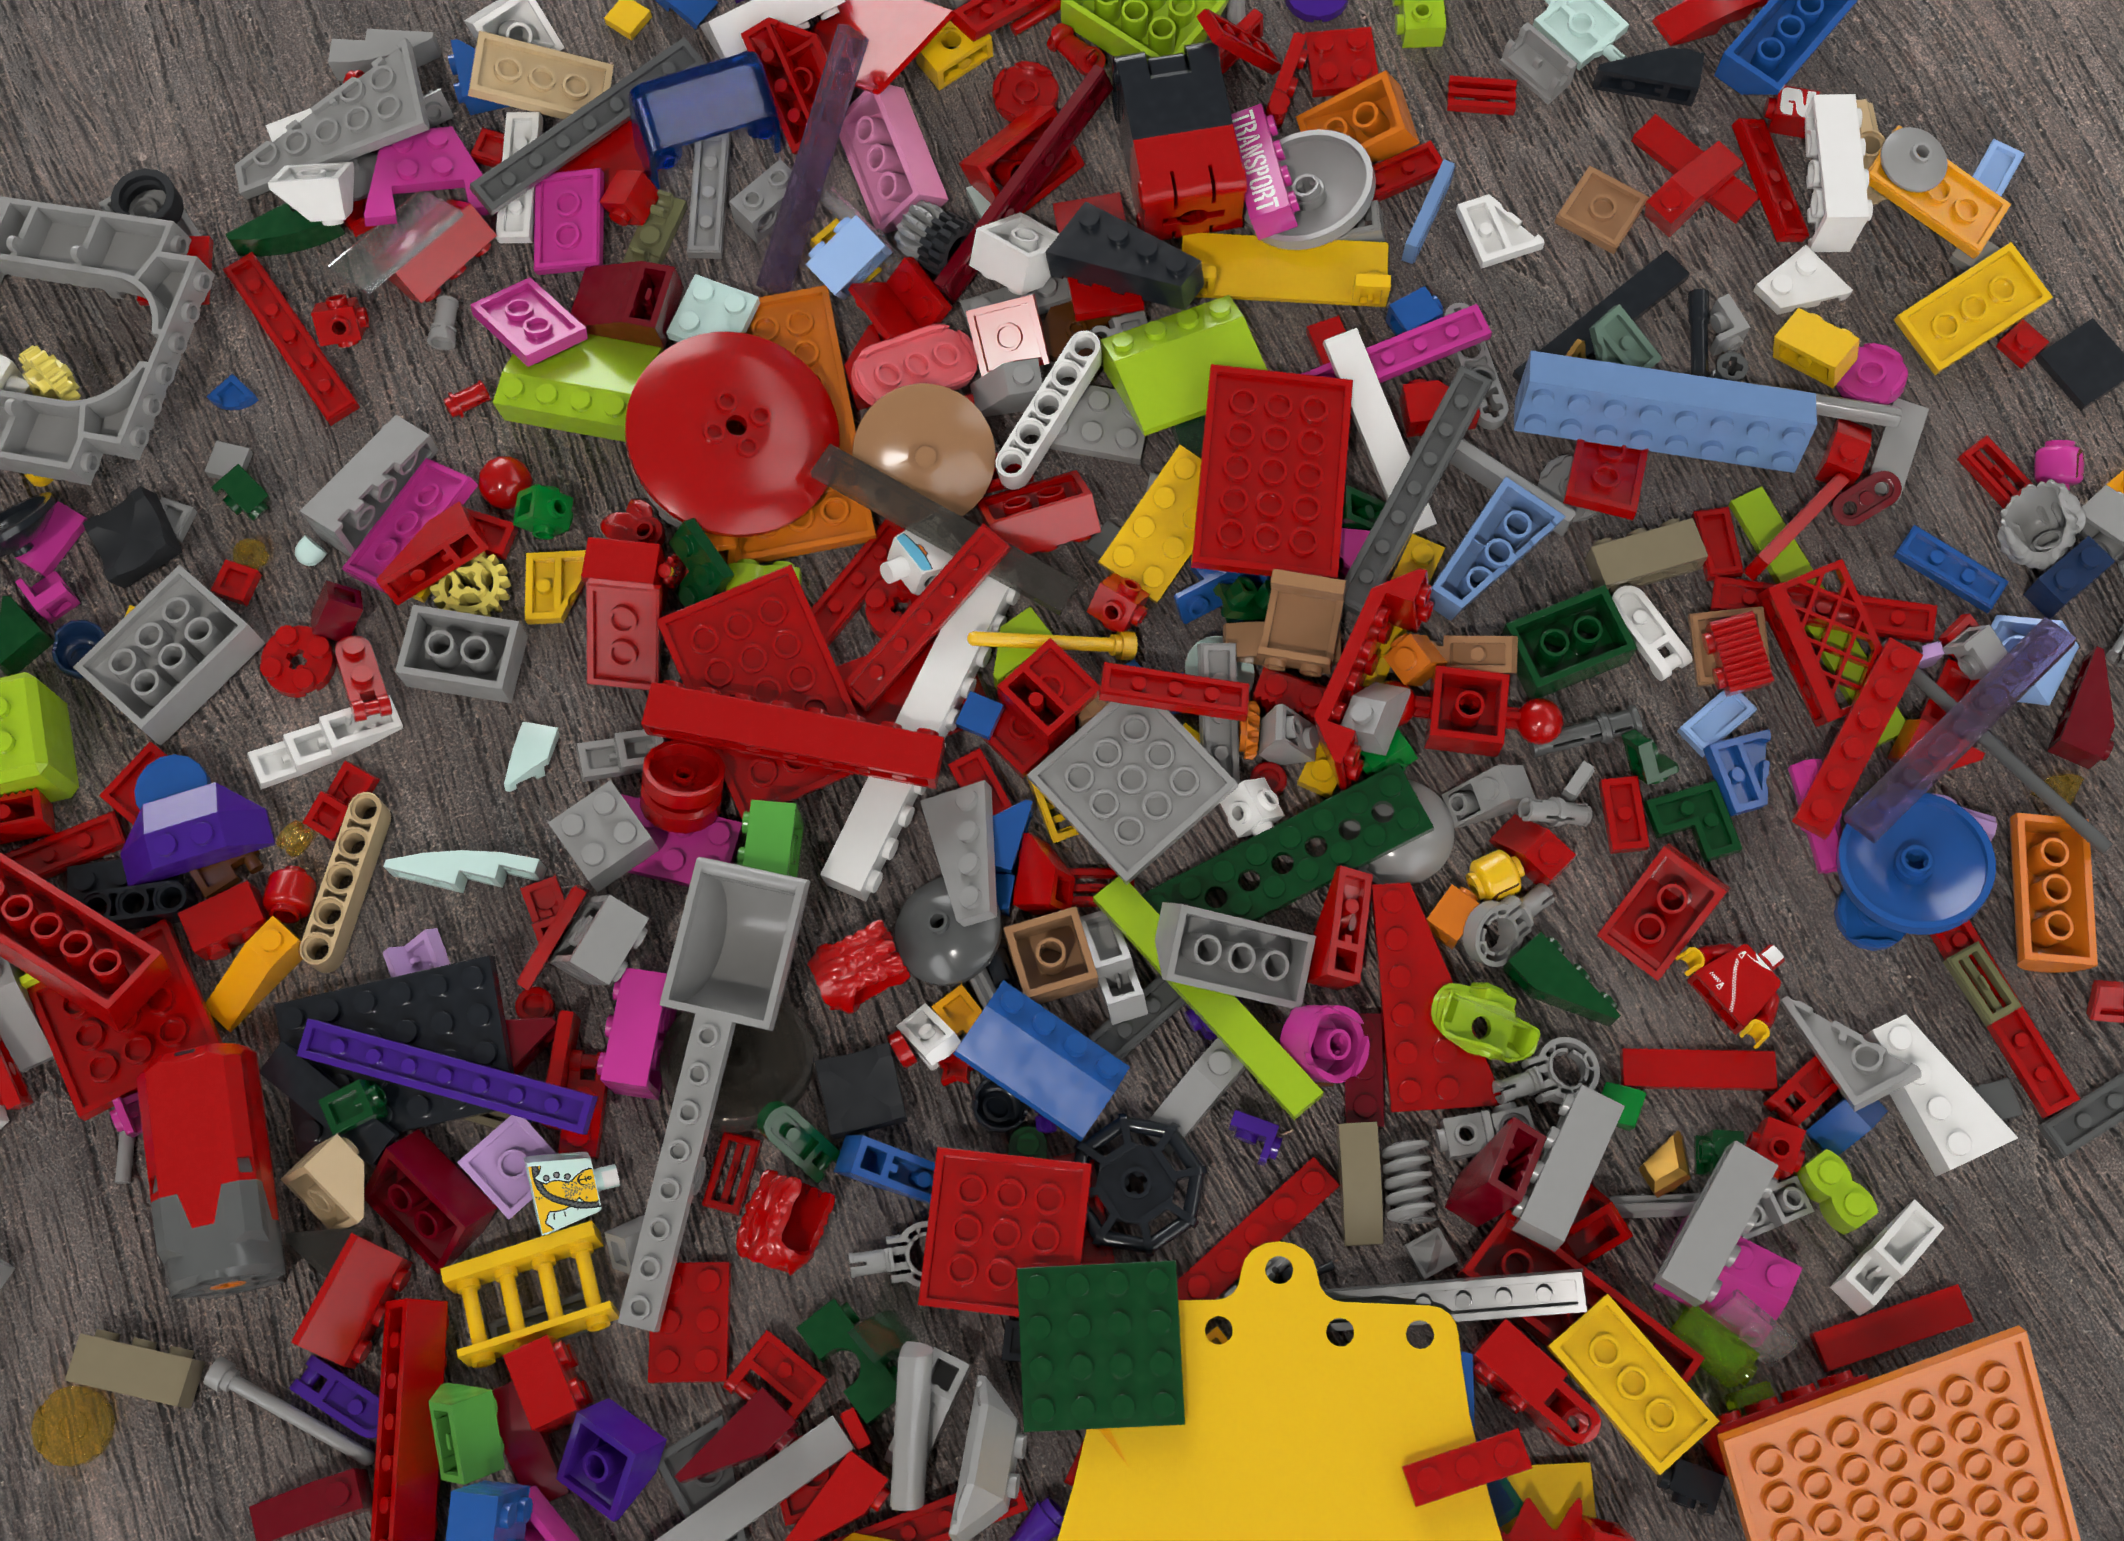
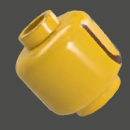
[1466,850,1525,902]

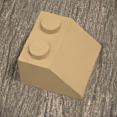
[280,1134,364,1234]

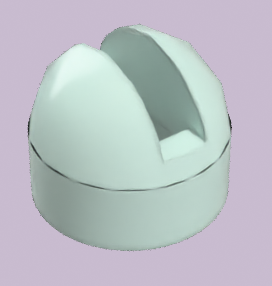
[295,535,327,566]

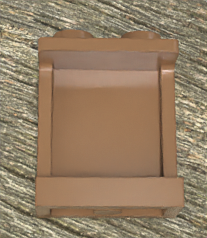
[1257,569,1347,677]

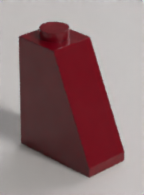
[1445,1117,1547,1227]

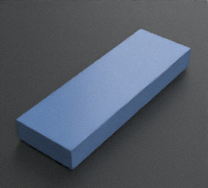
[1402,159,1455,264]

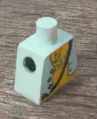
[524,1152,620,1236]

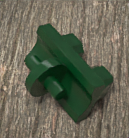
[1213,576,1271,623]

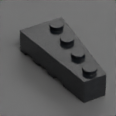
[1045,201,1204,311]

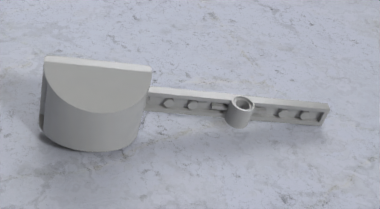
[618,856,810,1332]

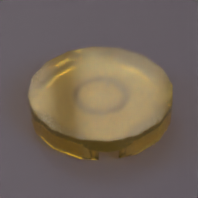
[31,1386,115,1467]

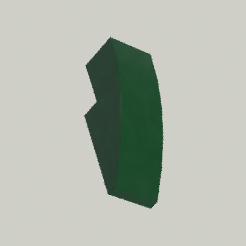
[225,203,345,257]

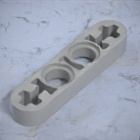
[1444,303,1509,430]

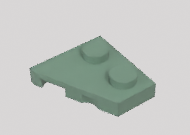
[1589,304,1662,368]

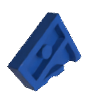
[1703,729,1771,817]

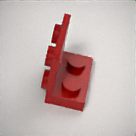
[848,257,952,340]

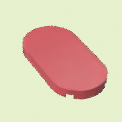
[851,324,978,406]

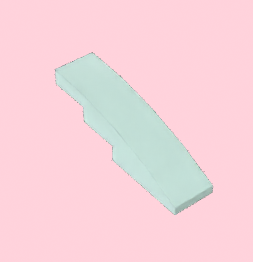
[383,850,547,893]

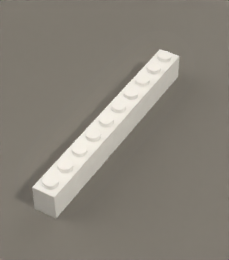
[820,564,1022,902]

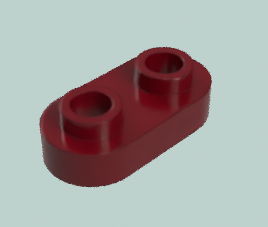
[1831,471,1902,526]

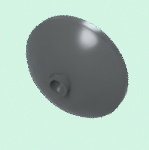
[894,877,1003,986]

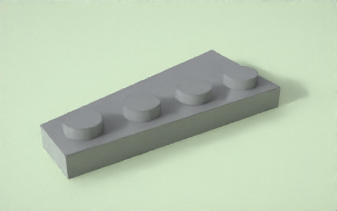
[920,780,997,927]

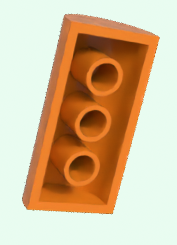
[2009,813,2098,973]

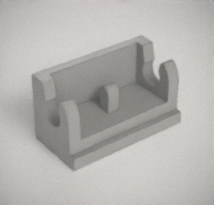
[1499,22,1578,104]

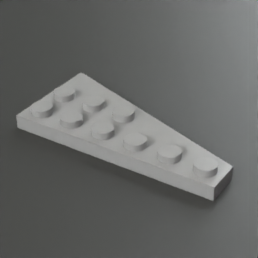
[234,37,430,199]

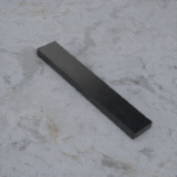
[1512,250,1690,384]

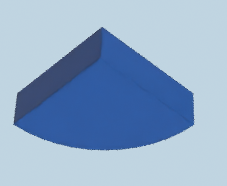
[206,374,259,410]

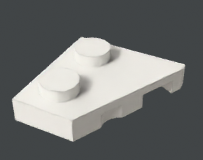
[1456,194,1545,269]
[1753,245,1853,315]

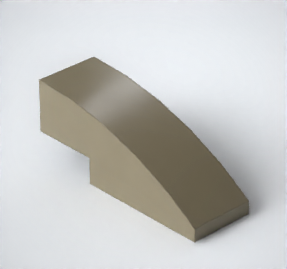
[1336,1122,1384,1247]

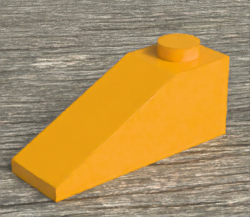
[206,916,303,1032]

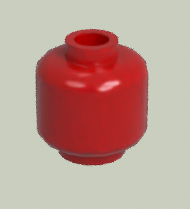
[263,865,317,923]

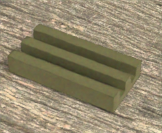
[1943,941,2022,1027]

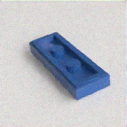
[1893,525,2009,614]

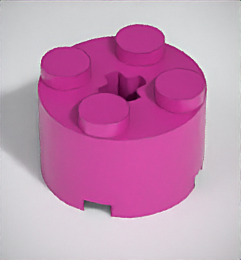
[1280,1005,1370,1083]

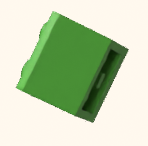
[428,1382,505,1485]

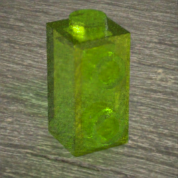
[1669,1305,1760,1388]

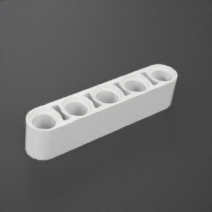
[995,331,1102,490]

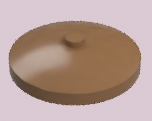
[852,383,996,526]

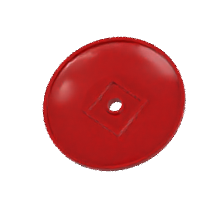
[625,332,840,537]

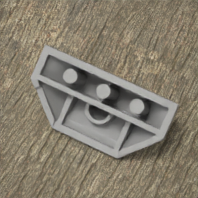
[949,1375,1027,1541]

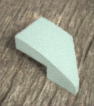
[504,722,559,792]

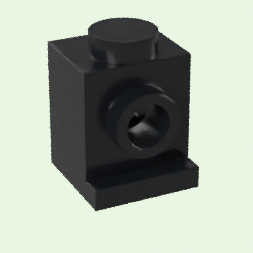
[1657,1458,1725,1516]

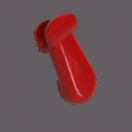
[1047,23,1106,76]

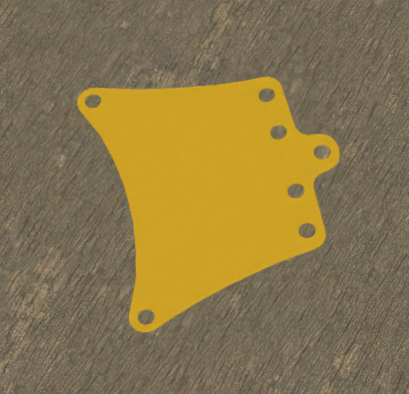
[1057,1241,1503,1541]

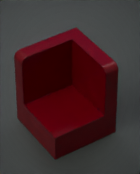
[311,580,363,641]

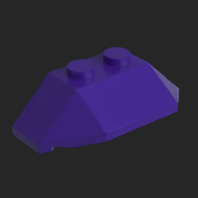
[120,782,276,886]

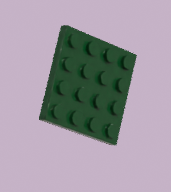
[1017,1260,1185,1432]

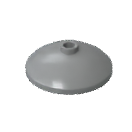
[1343,780,1454,886]

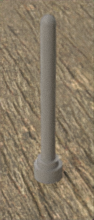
[203,1356,376,1466]

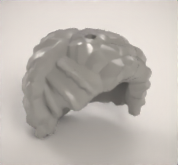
[1997,479,2086,570]

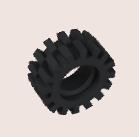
[917,211,974,276]

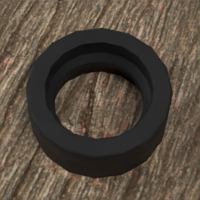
[110,168,184,224]

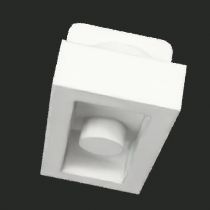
[896,1003,961,1071]

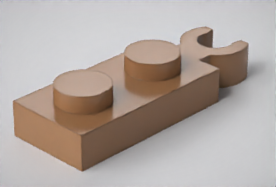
[1431,635,1518,673]

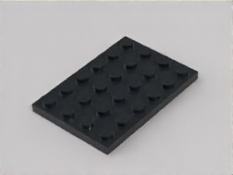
[274,955,515,1154]

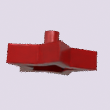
[937,1051,974,1087]

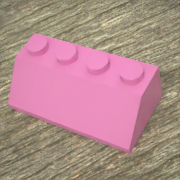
[833,85,949,235]

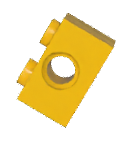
[915,21,993,91]

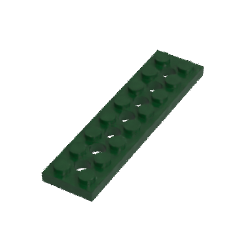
[1141,763,1434,922]

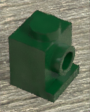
[211,464,270,521]
[1694,1129,1744,1176]

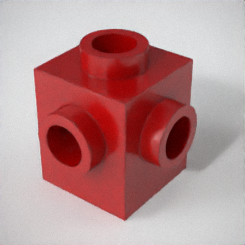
[311,294,369,348]
[1086,572,1150,633]
[1745,1116,1806,1180]

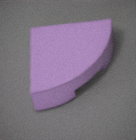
[1918,641,1945,669]

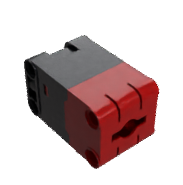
[1112,41,1247,241]

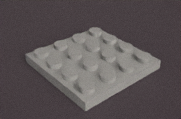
[1027,702,1238,885]

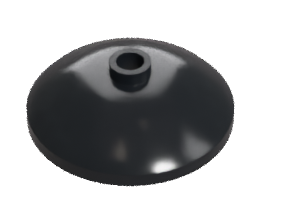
[0,492,56,557]

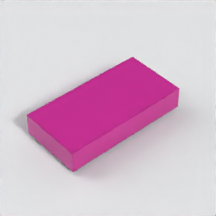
[15,501,88,577]

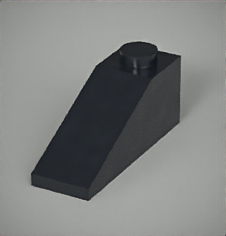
[1592,47,1705,107]

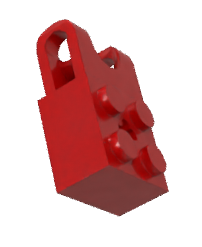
[1470,1318,1601,1447]

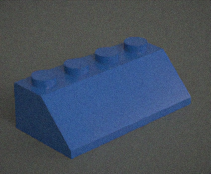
[1714,0,1858,95]
[953,980,1130,1142]

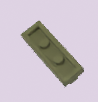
[622,189,688,264]

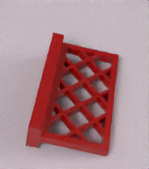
[1756,559,1883,728]

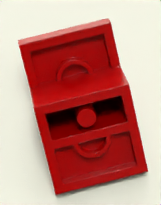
[981,638,1100,779]

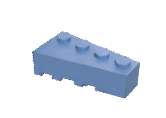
[1430,477,1566,621]

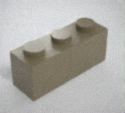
[1584,518,1708,595]
[64,1329,205,1409]

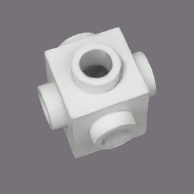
[1220,777,1285,838]

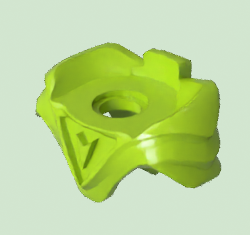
[1431,982,1540,1063]

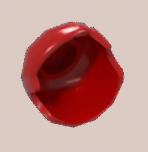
[478,456,533,510]

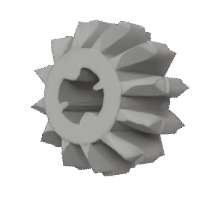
[894,200,945,260]

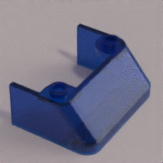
[628,52,781,189]

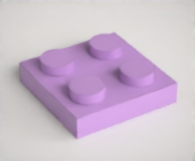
[457,1115,557,1220]

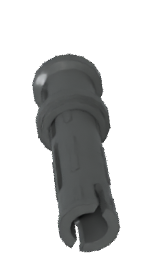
[1528,704,1643,758]

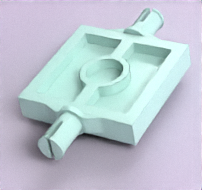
[1533,0,1629,70]

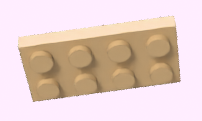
[468,31,614,119]

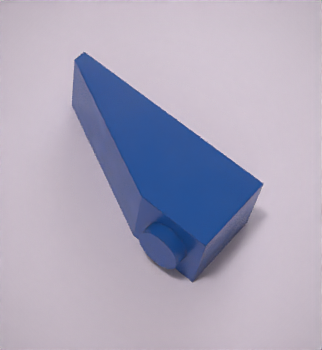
[834,1135,935,1204]

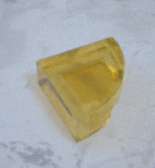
[2031,774,2084,805]

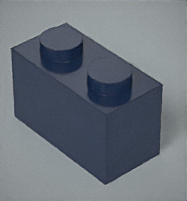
[2023,536,2115,619]

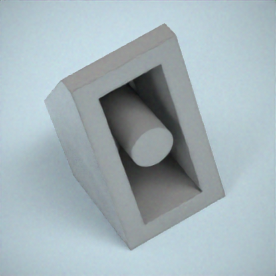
[970,358,1042,417]
[1341,682,1411,756]

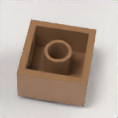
[1004,906,1098,1005]

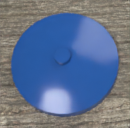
[1836,791,1996,935]

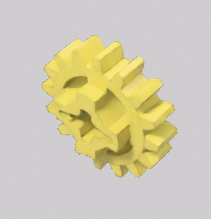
[18,345,81,401]
[430,551,511,617]

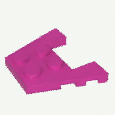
[364,126,498,227]

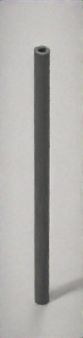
[1881,639,2113,854]

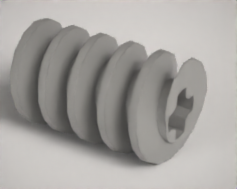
[1381,1140,1437,1224]

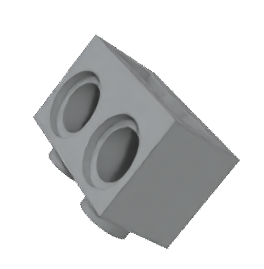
[729,159,807,244]

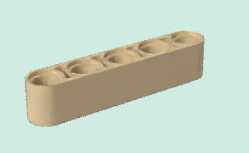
[299,792,391,973]

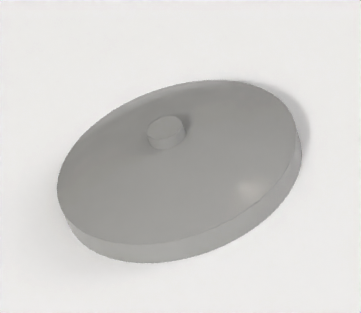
[1243,129,1376,250]

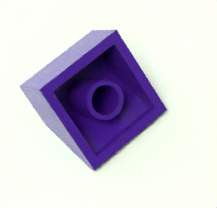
[556,1398,667,1522]

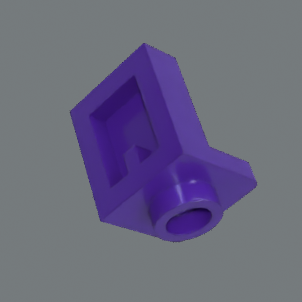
[1229,1110,1283,1167]

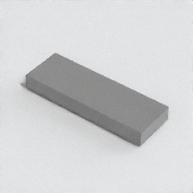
[1867,398,1929,504]

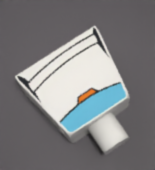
[880,514,962,595]

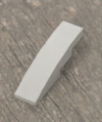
[247,695,403,789]

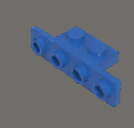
[1174,560,1272,624]

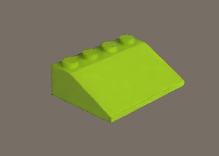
[1061,0,1229,64]
[1100,295,1267,436]
[493,334,664,442]

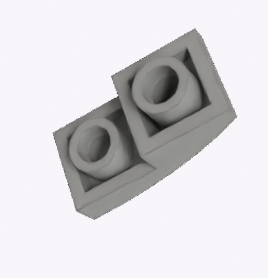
[1741,1176,1815,1240]

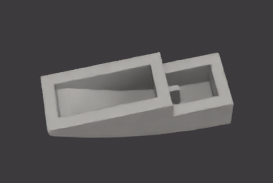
[328,29,441,81]
[1080,910,1148,1025]

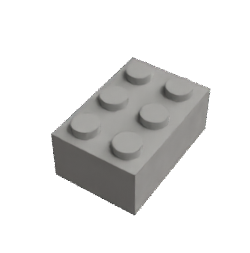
[395,605,528,704]
[548,894,649,985]

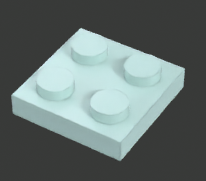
[666,274,760,342]

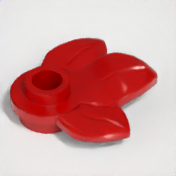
[600,499,665,546]

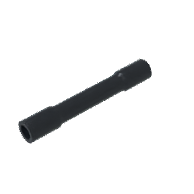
[1688,289,1710,377]

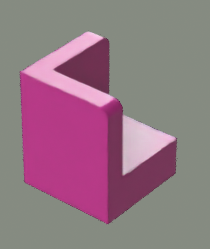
[15,571,81,624]

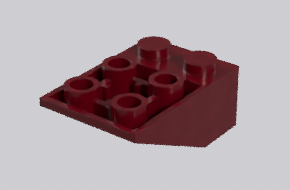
[570,261,684,348]

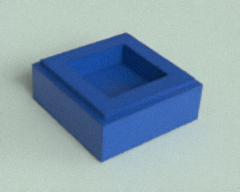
[955,691,1005,741]

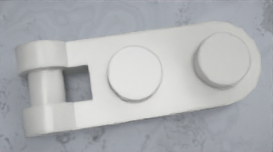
[1612,586,1693,681]

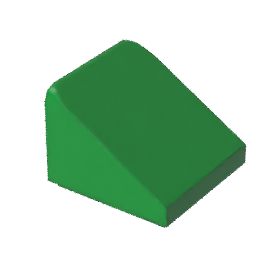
[1601,1082,1646,1132]

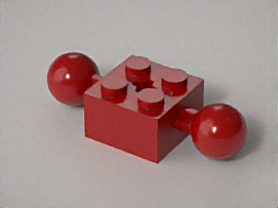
[1383,665,1564,757]

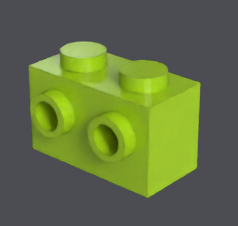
[1392,0,1446,48]

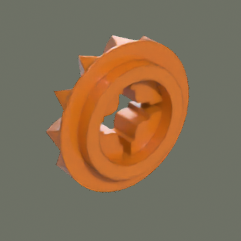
[1238,701,1260,760]

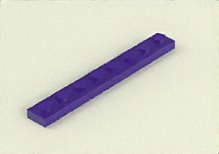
[297,1019,598,1135]

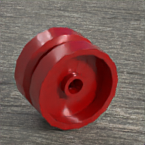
[640,740,725,834]

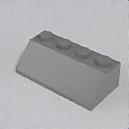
[1155,902,1316,1009]

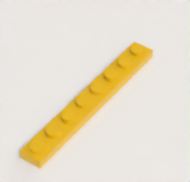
[1297,534,1445,799]

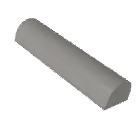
[890,1341,933,1511]

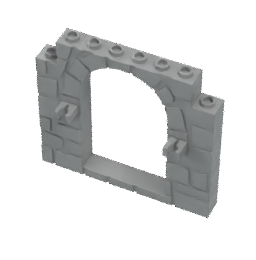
[0,196,215,485]

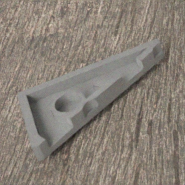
[1781,996,1921,1112]

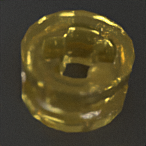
[276,820,314,857]

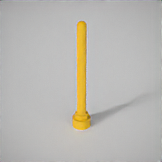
[967,631,1138,660]

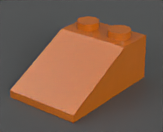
[1296,70,1420,163]

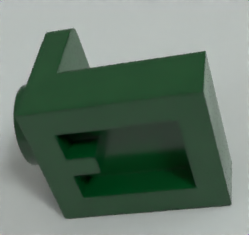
[1621,729,1679,785]
[318,1079,388,1136]

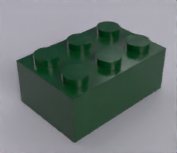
[1501,585,1637,700]

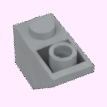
[1259,704,1319,765]
[1442,764,1536,828]

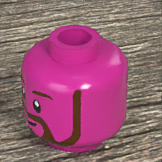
[2034,440,2084,491]

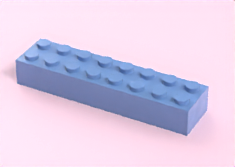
[1514,351,1817,473]

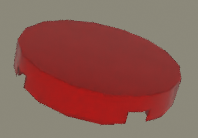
[992,61,1059,122]

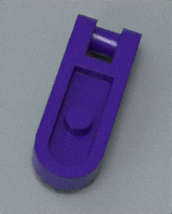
[289,1353,379,1439]

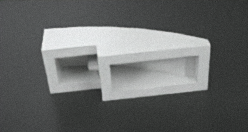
[1830,1200,1944,1316]

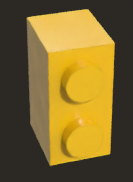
[1773,308,1860,388]

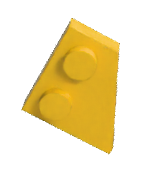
[525,550,586,625]

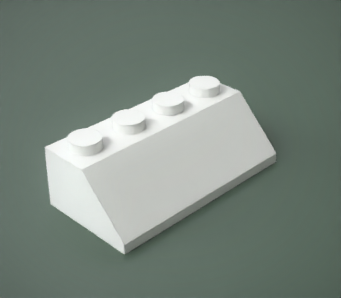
[700,0,846,64]

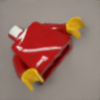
[1675,943,1785,1049]

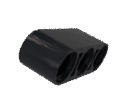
[80,881,199,930]

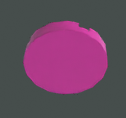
[1836,343,1908,405]

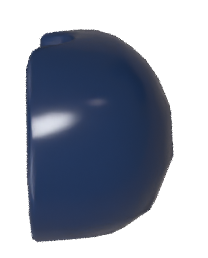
[52,620,106,679]

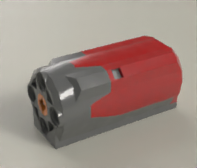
[136,1043,286,1300]

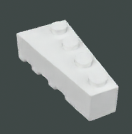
[1805,94,1873,252]
[1863,1014,2018,1177]

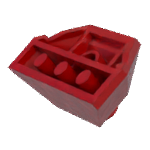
[741,17,845,155]

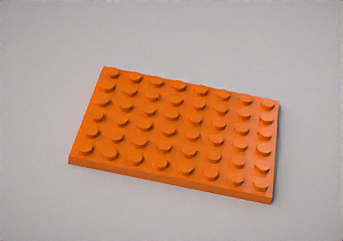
[1717,1325,2081,1541]

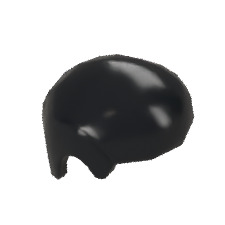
[971,1078,1030,1133]

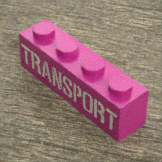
[1231,104,1300,240]

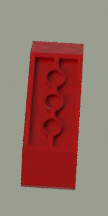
[1314,568,1434,790]

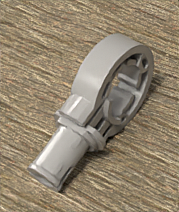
[1463,883,1555,967]
[1492,1037,1600,1104]
[848,1221,928,1287]

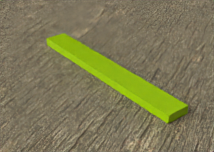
[1728,486,1906,748]
[1093,876,1324,1120]

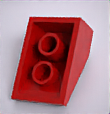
[1596,843,1731,981]

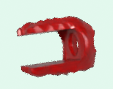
[807,920,911,1015]
[736,1169,835,1276]

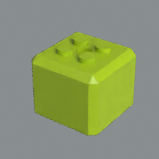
[0,672,79,802]

